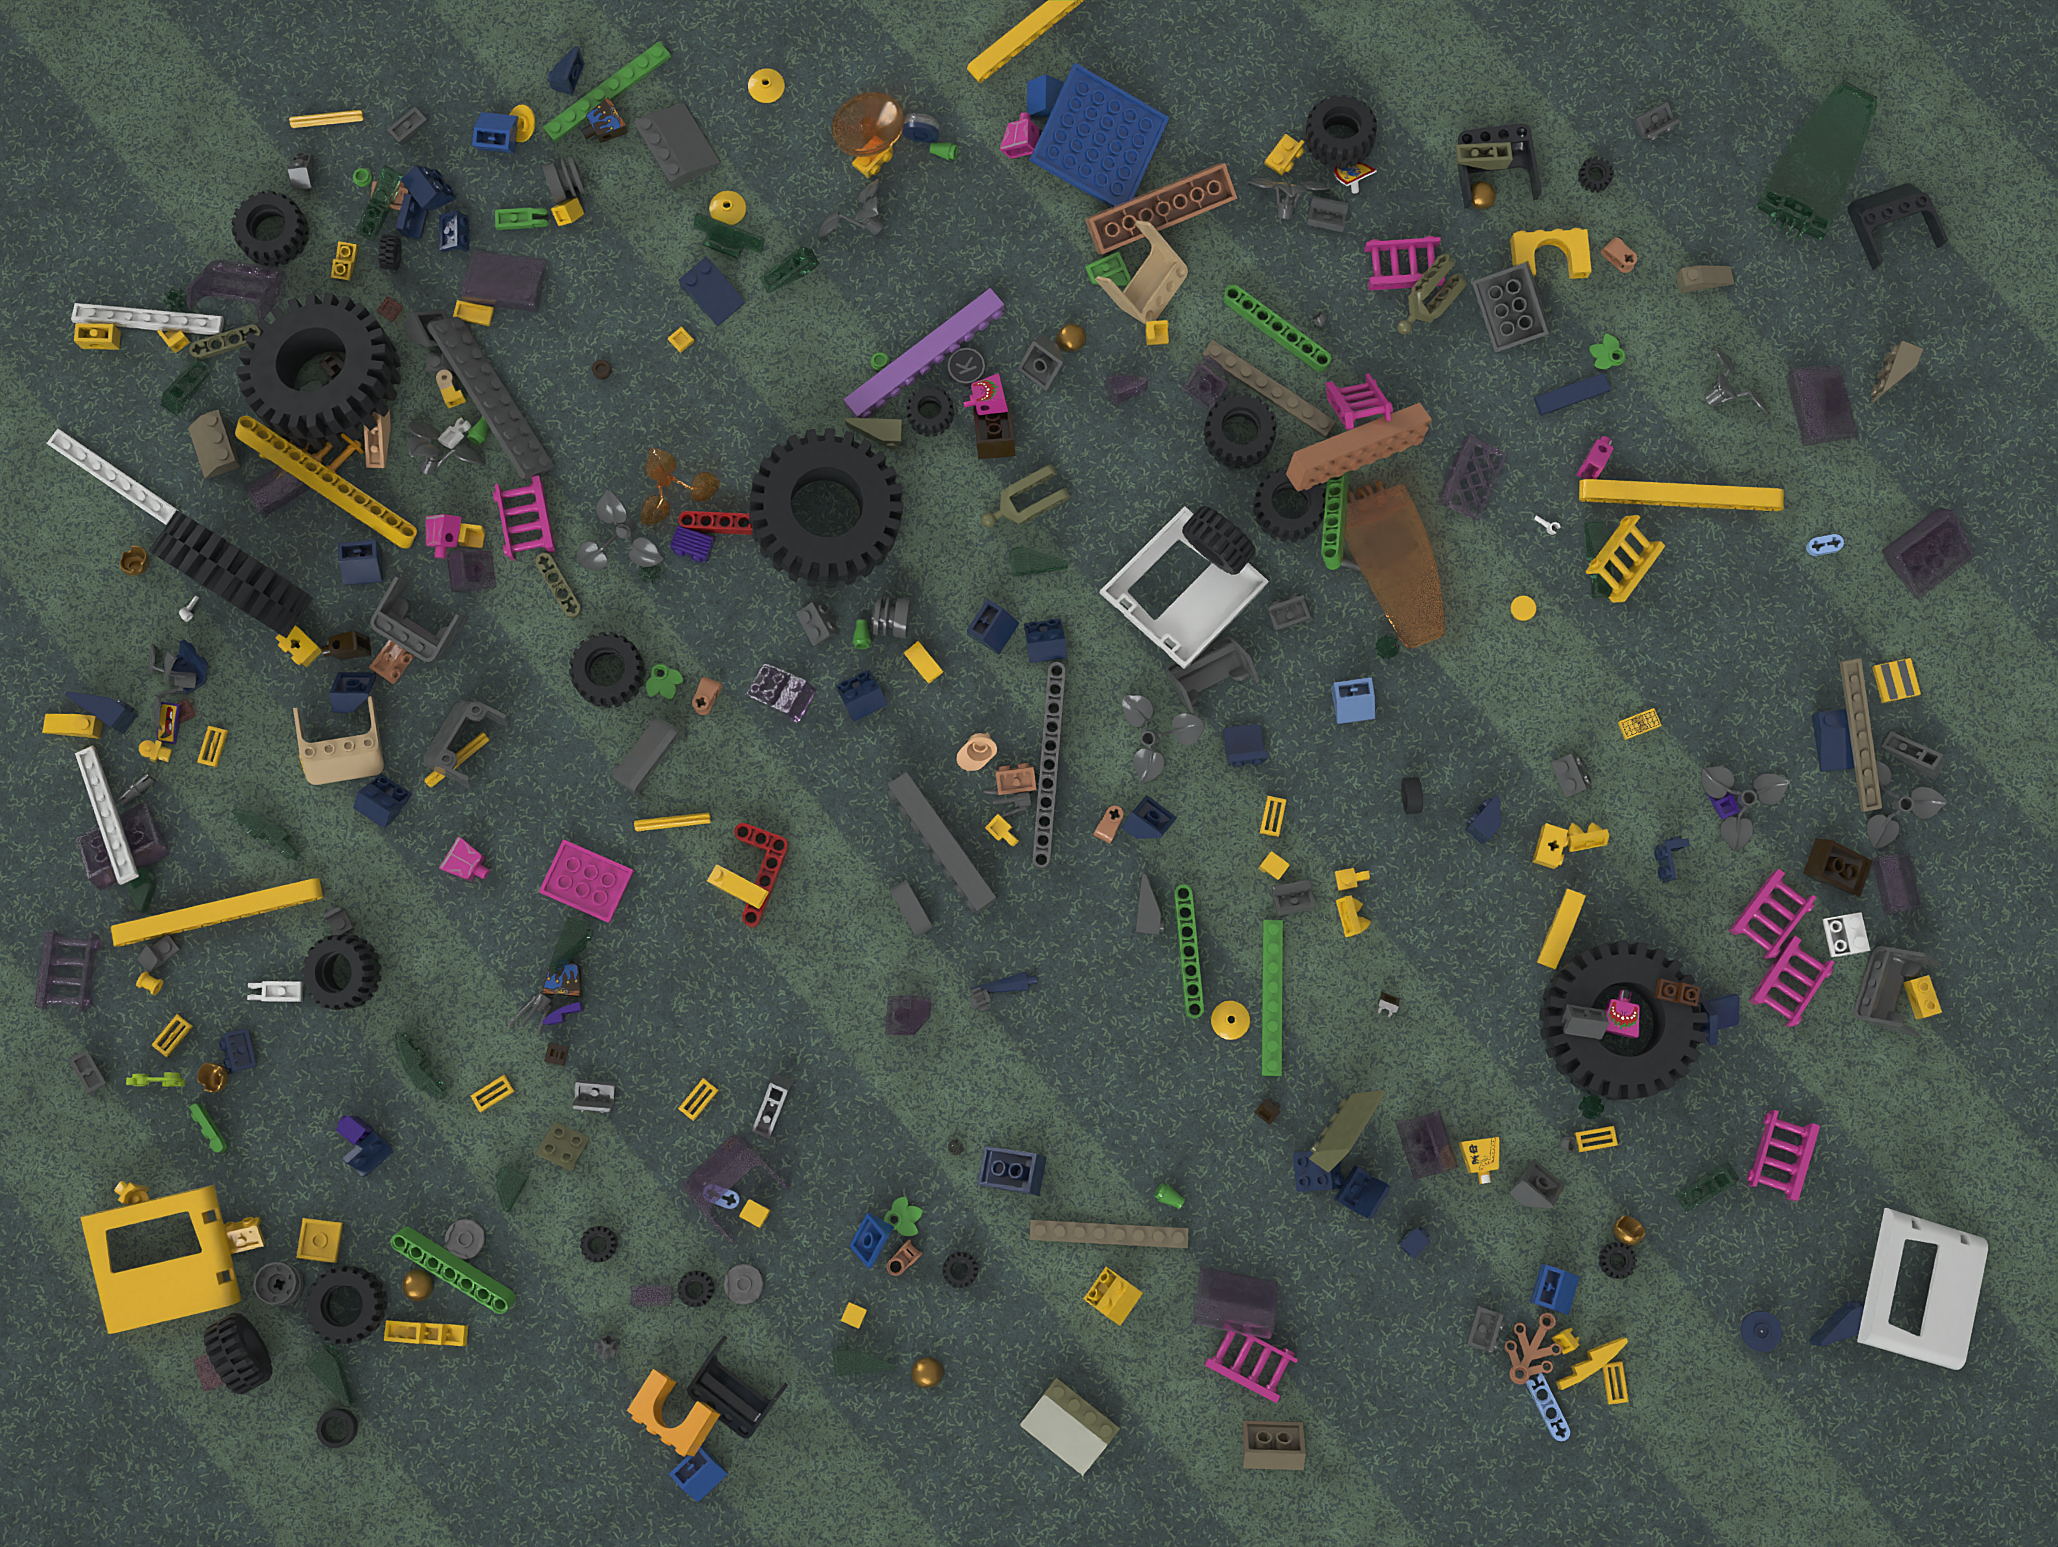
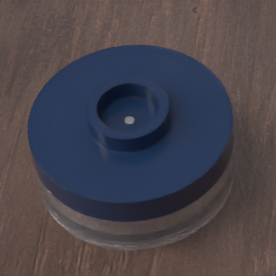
[902,113,941,143]
[1738,1309,1782,1352]

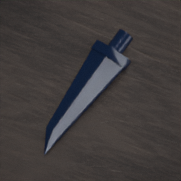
[970,972,1038,993]

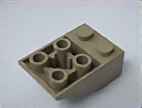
[1871,341,1923,403]

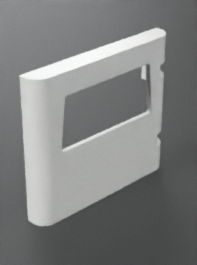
[1099,507,1269,669]
[1857,1208,1988,1370]

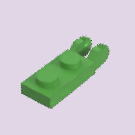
[495,208,548,230]
[189,1103,227,1153]

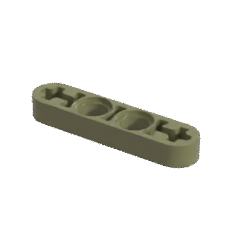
[189,324,262,360]
[535,553,582,619]

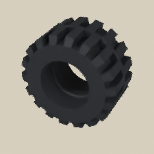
[906,385,954,437]

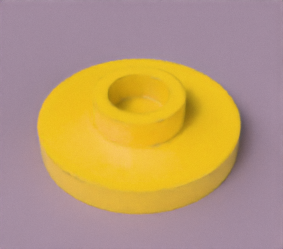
[1510,596,1536,621]

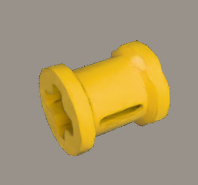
[136,971,164,996]

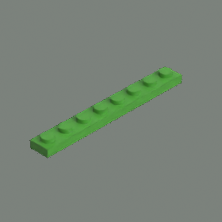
[543,41,671,143]
[1261,920,1283,1076]

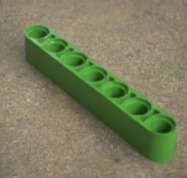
[1223,285,1331,372]
[1321,471,1350,570]
[1174,884,1204,1019]
[390,1227,516,1314]

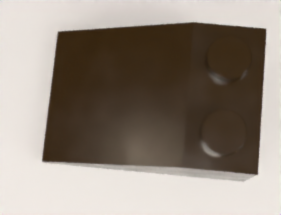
[973,401,1015,460]
[1803,838,1873,897]

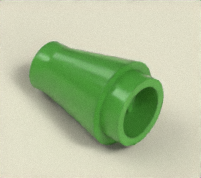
[930,142,958,161]
[467,416,489,445]
[852,620,871,649]
[1154,1183,1185,1209]

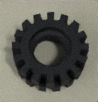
[1578,156,1614,193]
[378,235,402,270]
[580,1226,617,1262]
[1598,1242,1637,1279]
[942,1252,978,1288]
[677,1270,714,1307]

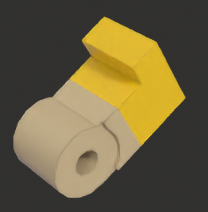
[436,370,466,408]

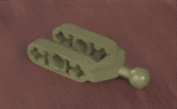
[1397,254,1467,335]
[981,464,1071,527]

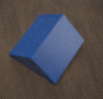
[1027,74,1064,118]
[850,1213,894,1269]

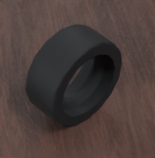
[1401,777,1423,814]
[316,1408,358,1449]

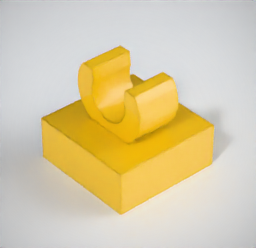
[1551,1328,1579,1355]

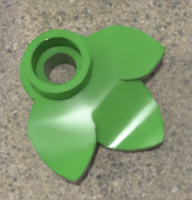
[1589,334,1625,370]
[646,664,683,700]
[884,1197,923,1236]

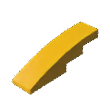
[1537,889,1586,969]
[384,1320,468,1346]
[1555,1337,1628,1390]

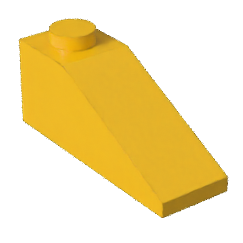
[42,714,103,739]
[707,864,769,909]

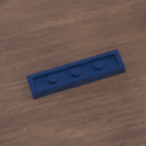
[1534,373,1611,416]

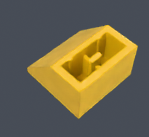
[1083,1267,1143,1326]

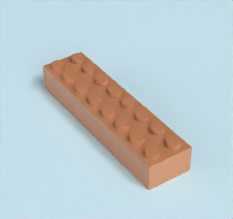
[1085,163,1237,254]
[1286,403,1432,491]

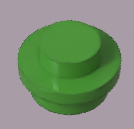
[353,168,372,187]
[871,352,889,371]

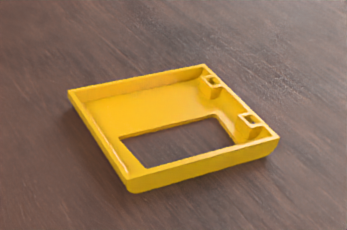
[80,1185,242,1334]

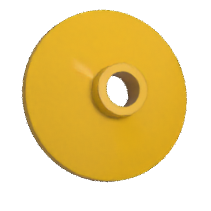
[748,68,785,103]
[509,105,535,142]
[709,191,746,226]
[1211,1001,1250,1040]

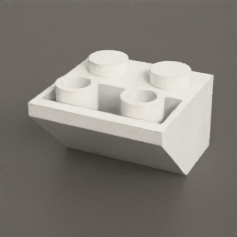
[1822,912,1870,957]

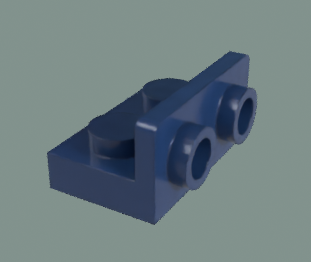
[396,193,428,239]
[439,210,470,252]
[219,1028,257,1074]
[343,1131,394,1177]

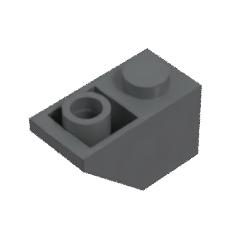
[288,152,314,190]

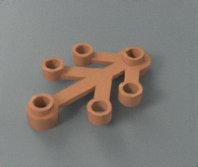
[1504,1313,1562,1385]

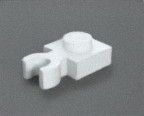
[438,418,471,449]

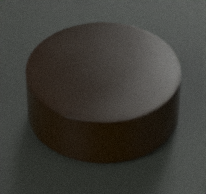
[592,360,611,380]

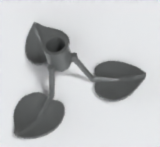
[818,178,884,240]
[1246,178,1331,219]
[1704,347,1769,418]
[408,421,485,475]
[577,489,664,571]
[148,644,196,730]
[1122,695,1205,783]
[1866,761,1947,848]
[1701,766,1790,851]

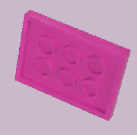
[539,839,634,923]

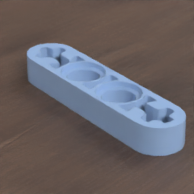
[1526,1373,1570,1441]

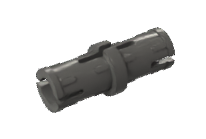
[116,773,155,807]

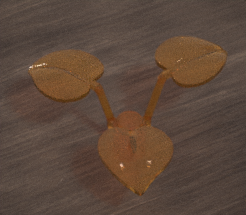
[641,448,720,525]

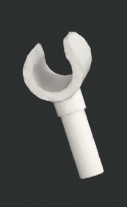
[1534,515,1560,535]
[179,596,199,622]

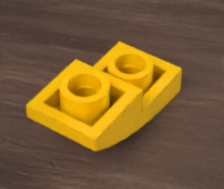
[331,241,359,281]
[904,641,943,684]

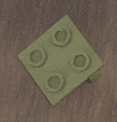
[535,1122,590,1171]

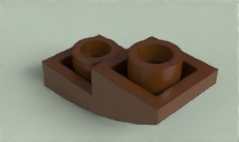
[1654,978,1701,1007]

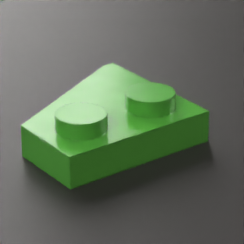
[1085,251,1132,286]

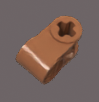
[1601,237,1637,273]
[692,676,722,715]
[1093,806,1123,844]
[887,1239,923,1276]

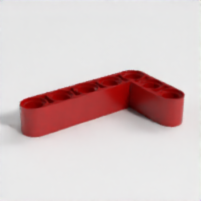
[678,511,752,535]
[734,823,789,928]

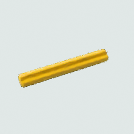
[289,110,364,128]
[424,732,489,787]
[634,812,711,831]

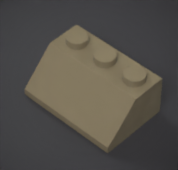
[188,410,241,479]
[1242,1421,1306,1470]

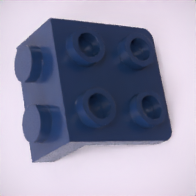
[162,639,208,695]
[1223,724,1268,768]
[1654,836,1690,884]
[1700,994,1740,1046]
[1293,1151,1343,1192]
[1334,1165,1390,1219]

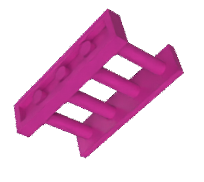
[1364,236,1445,291]
[1325,373,1393,430]
[493,475,556,561]
[1729,869,1817,959]
[1749,936,1835,1027]
[1747,1110,1820,1201]
[1204,1320,1298,1403]

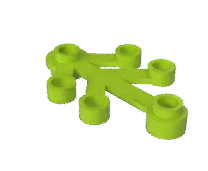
[126,1072,186,1087]

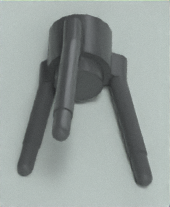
[983,790,1031,818]
[507,992,552,1034]

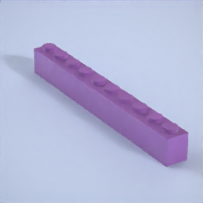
[844,288,1004,418]

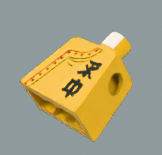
[1459,1137,1499,1184]

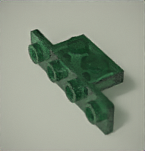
[694,212,765,259]

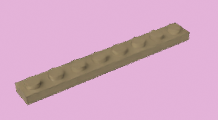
[1202,340,1336,438]
[1840,658,1882,812]
[1030,1220,1188,1248]

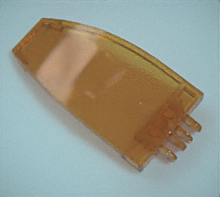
[1344,480,1445,649]

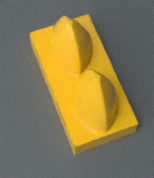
[1568,822,1610,852]
[1336,895,1371,938]

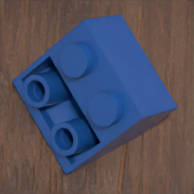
[472,112,518,154]
[1530,1264,1579,1315]
[669,1444,729,1502]

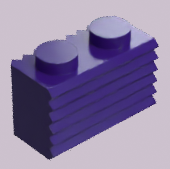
[670,526,715,563]
[336,1115,375,1145]

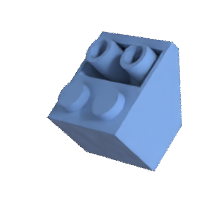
[1331,677,1375,724]

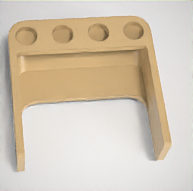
[1095,220,1188,325]
[293,696,384,785]

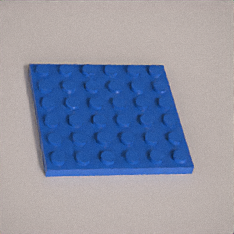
[1029,63,1169,207]

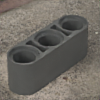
[889,880,933,937]

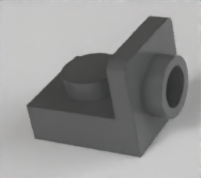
[323,905,355,935]

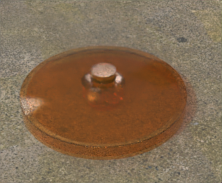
[832,92,904,157]

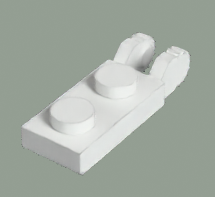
[247,981,304,1002]

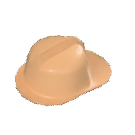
[956,733,997,771]

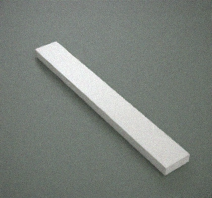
[71,303,224,335]
[46,429,180,525]
[75,745,139,885]

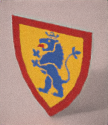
[1334,162,1377,194]

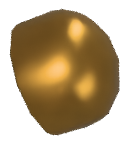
[1470,181,1496,209]
[1056,324,1086,352]
[119,546,149,576]
[197,1063,229,1093]
[1613,1215,1646,1245]
[402,1269,433,1302]
[911,1357,944,1388]

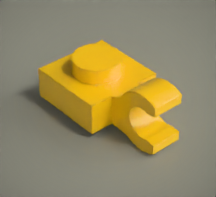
[985,814,1019,846]
[1334,868,1370,891]

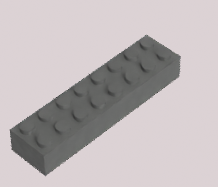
[887,772,996,915]

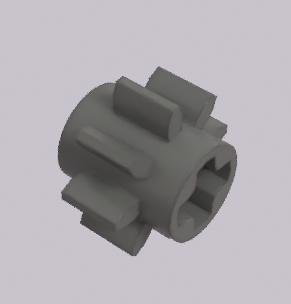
[968,987,992,1012]
[593,1334,620,1360]

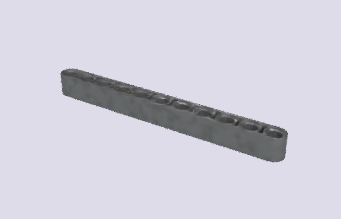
[1033,662,1065,870]

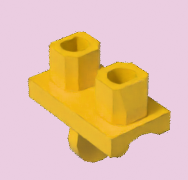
[139,740,172,763]
[114,1181,150,1205]

